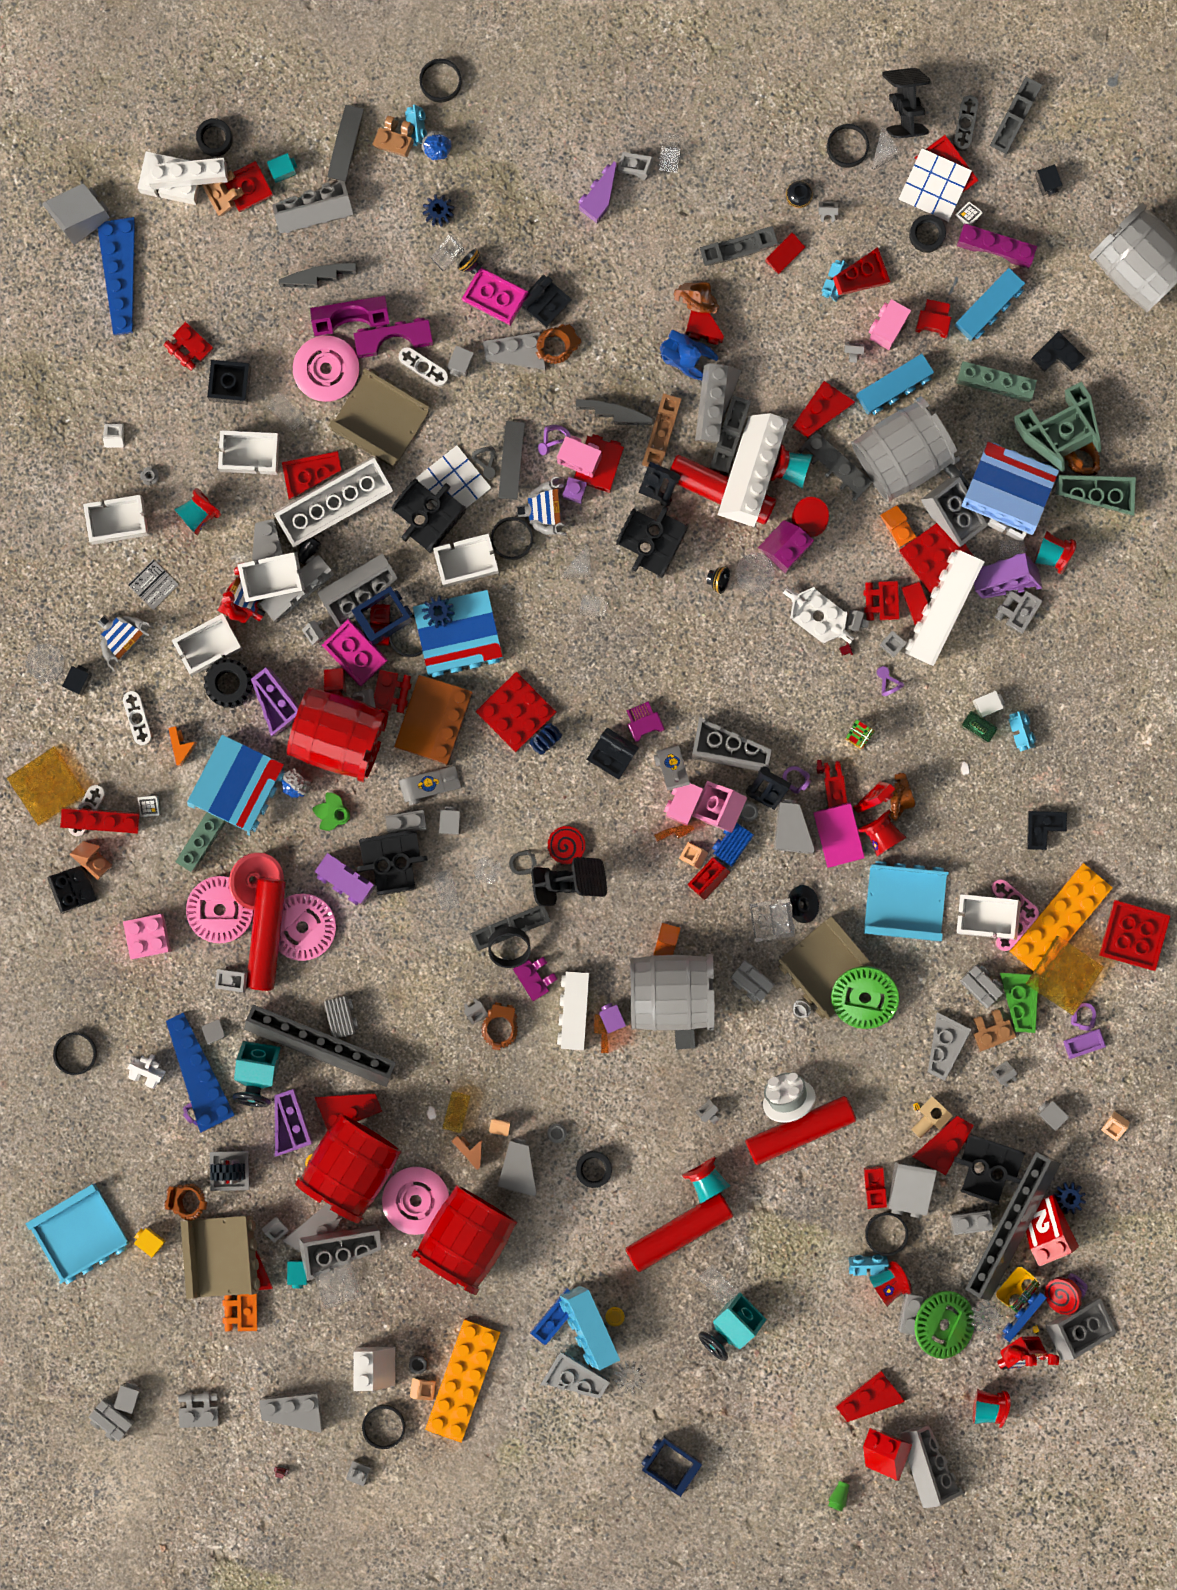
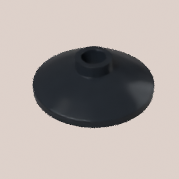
[788,885,819,923]

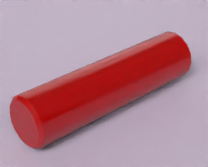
[667,454,777,525]
[246,877,286,991]
[745,1096,857,1165]
[625,1193,734,1272]

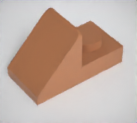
[70,841,112,880]
[452,1135,482,1170]

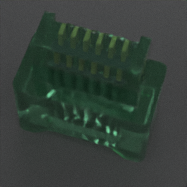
[960,711,998,743]

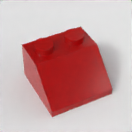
[863,1428,912,1481]

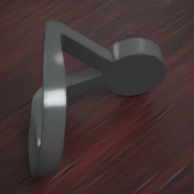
[472,446,496,480]
[509,850,537,875]

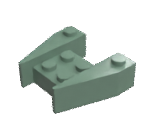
[1014,381,1101,472]

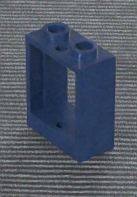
[351,586,413,646]
[641,1436,702,1497]

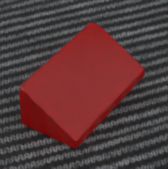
[765,232,805,275]
[687,857,730,900]

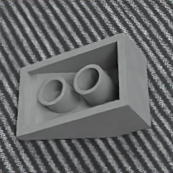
[921,477,988,546]
[1045,1298,1116,1361]

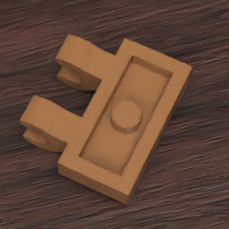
[372,116,415,158]
[202,170,244,216]
[973,1009,1016,1052]

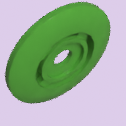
[831,966,899,1029]
[914,1291,975,1359]

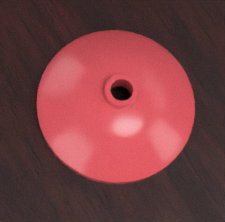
[229,852,284,910]

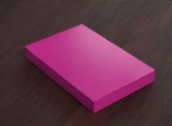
[461,267,529,326]
[322,619,388,687]
[813,802,865,868]

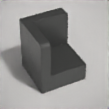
[674,1029,695,1050]

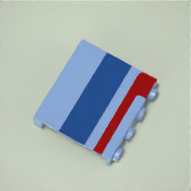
[962,442,1059,535]

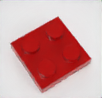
[225,161,273,213]

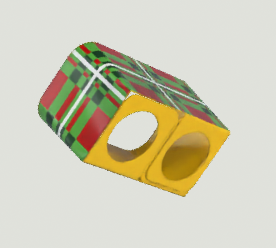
[845,719,875,749]
[996,1267,1040,1313]

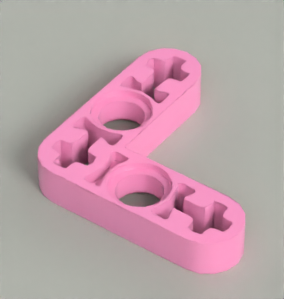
[991,880,1039,951]

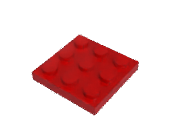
[899,523,974,595]
[475,671,557,753]
[1099,900,1170,971]

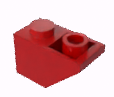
[686,310,724,345]
[324,668,346,695]

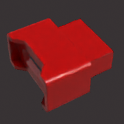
[915,299,952,338]

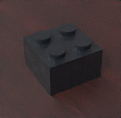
[207,360,251,405]

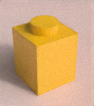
[134,1227,166,1258]

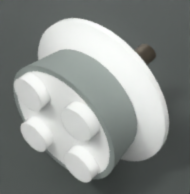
[763,1073,816,1122]

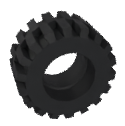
[204,659,253,708]

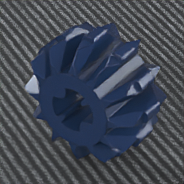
[422,194,455,227]
[422,595,455,628]
[530,723,562,755]
[1053,1182,1086,1215]

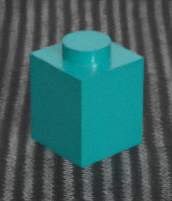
[267,153,298,183]
[287,1260,308,1289]

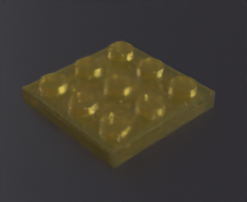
[7,746,86,826]
[1026,936,1104,1015]

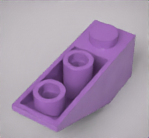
[578,161,616,223]

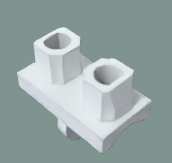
[128,1054,166,1089]

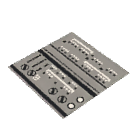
[128,559,179,610]

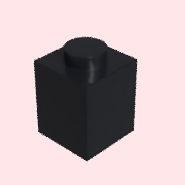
[1035,164,1063,197]
[62,665,92,696]

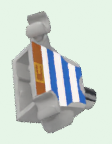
[517,476,567,536]
[98,615,154,671]

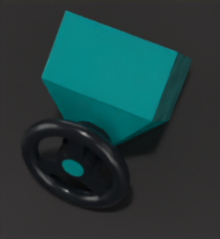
[233,1041,281,1107]
[698,1292,767,1361]

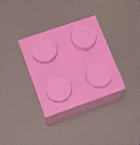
[869,299,911,350]
[557,435,602,478]
[692,781,747,833]
[664,783,703,826]
[123,914,171,960]

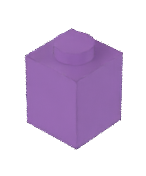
[563,477,587,504]
[599,1003,626,1034]

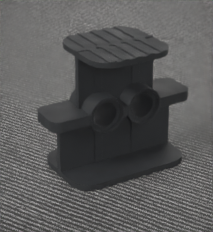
[882,68,931,138]
[391,478,466,553]
[616,506,689,578]
[356,830,428,895]
[531,857,607,906]
[953,1134,1026,1205]

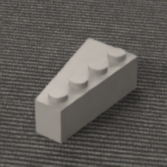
[691,717,771,771]

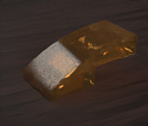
[654,826,695,843]
[594,1014,609,1053]

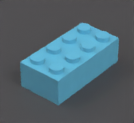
[559,1286,620,1370]

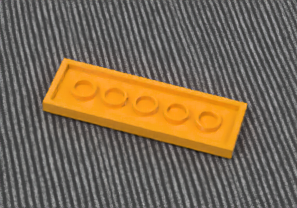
[1009,863,1113,976]
[425,1319,500,1443]

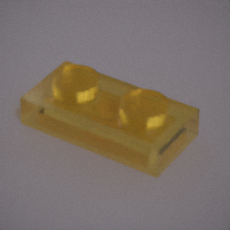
[442,1091,471,1133]

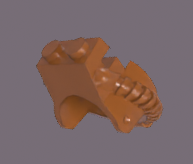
[674,282,720,314]
[536,324,582,364]
[1064,442,1101,476]
[890,773,916,821]
[481,1002,518,1051]
[164,1183,208,1221]

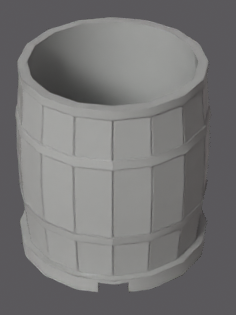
[1089,202,1177,313]
[851,396,960,502]
[630,954,715,1031]

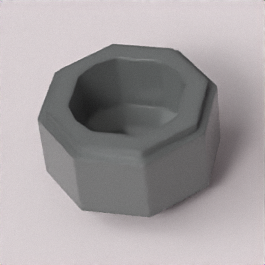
[409,1355,428,1374]

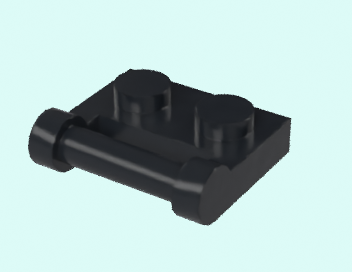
[638,462,680,507]
[746,766,791,810]

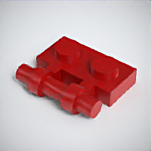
[164,322,214,371]
[863,581,899,621]
[374,670,412,714]

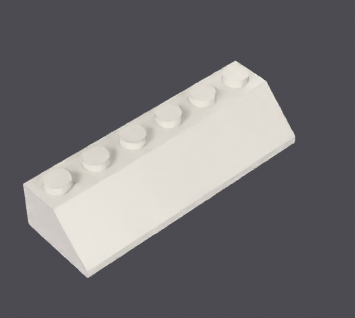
[718,413,788,527]
[273,456,393,547]
[905,550,985,666]

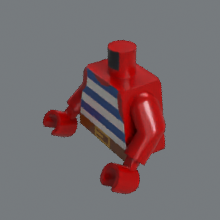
[217,563,265,623]
[997,1336,1059,1370]

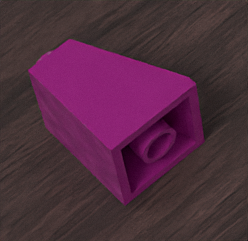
[758,520,814,574]

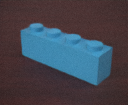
[955,268,1025,341]
[856,354,934,415]

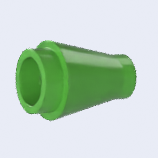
[828,1481,850,1512]

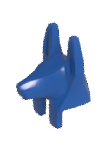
[660,330,719,381]

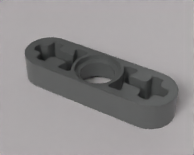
[954,95,978,151]

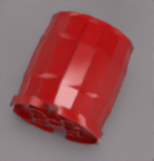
[287,687,389,783]
[295,1114,402,1224]
[411,1185,518,1295]

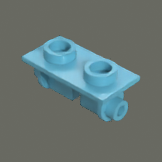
[405,104,427,146]
[821,260,849,302]
[1008,711,1036,752]
[848,1254,889,1276]

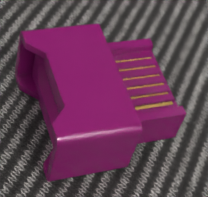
[626,701,665,743]

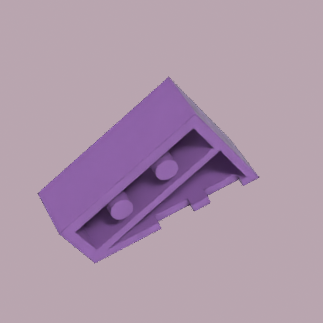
[974,553,1042,599]
[251,667,299,736]
[315,853,376,905]
[275,1089,313,1157]

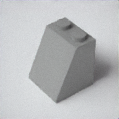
[42,183,110,245]
[774,799,814,854]
[498,1137,537,1196]
[887,1162,937,1218]

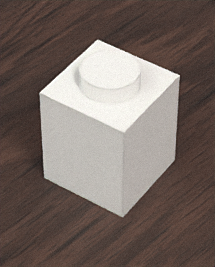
[973,691,1004,719]

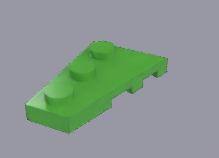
[1000,973,1039,1033]

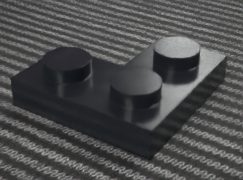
[1031,331,1086,372]
[1027,811,1067,850]

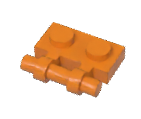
[222,1294,258,1331]

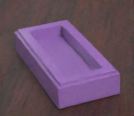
[1063,1029,1106,1059]

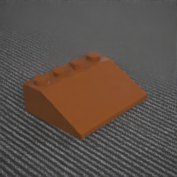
[394,675,473,766]

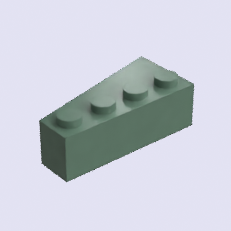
[1055,475,1136,516]

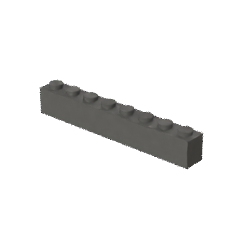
[244,1005,396,1087]
[965,1152,1061,1301]

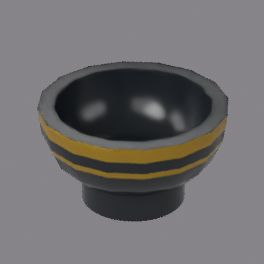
[786,181,813,208]
[457,248,483,274]
[707,567,730,594]

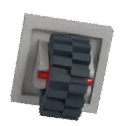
[210,1151,250,1191]

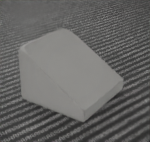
[202,1019,227,1044]

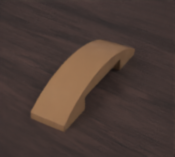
[642,393,681,467]

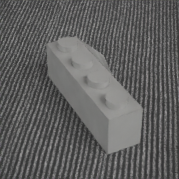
[272,180,353,234]
[695,363,742,443]
[317,553,397,628]
[259,555,334,623]
[299,1225,381,1281]
[900,1425,964,1508]

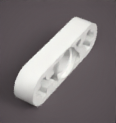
[399,347,448,387]
[123,691,152,746]
[68,785,105,836]

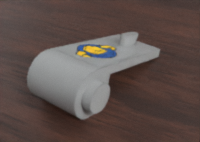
[654,745,690,790]
[399,766,461,806]

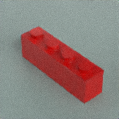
[60,807,139,834]

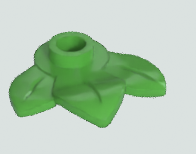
[312,792,350,831]

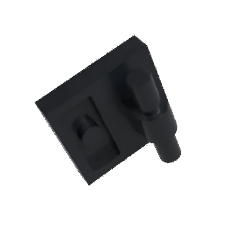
[522,274,572,329]
[586,727,639,780]
[47,865,97,914]

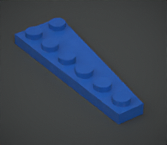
[98,217,135,336]
[166,1013,235,1133]

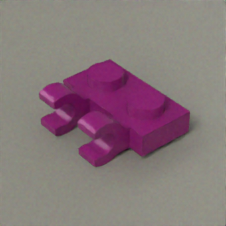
[513,957,558,1001]

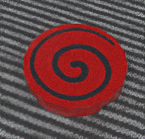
[547,826,585,864]
[1045,1277,1082,1315]

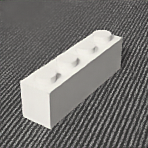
[147,158,228,189]
[557,972,589,1050]

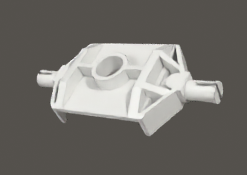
[783,587,854,644]

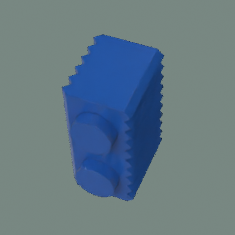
[712,822,754,867]

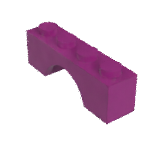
[957,223,1037,269]
[310,296,390,336]
[353,318,433,359]

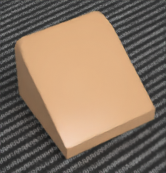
[679,842,708,869]
[1101,1111,1130,1141]
[489,1118,511,1136]
[410,1378,436,1401]

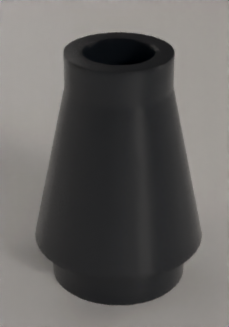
[297,537,321,564]

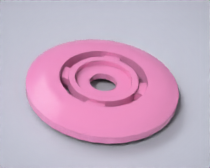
[293,335,359,402]
[186,876,253,943]
[278,894,336,961]
[382,1167,449,1235]

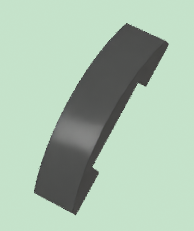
[699,226,778,266]

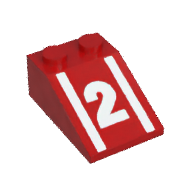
[1026,1194,1079,1267]

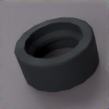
[196,118,233,157]
[909,214,946,253]
[576,1151,612,1188]

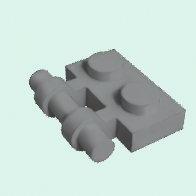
[995,589,1042,634]
[178,1391,219,1428]

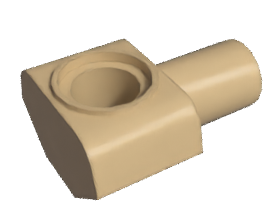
[911,1097,953,1139]

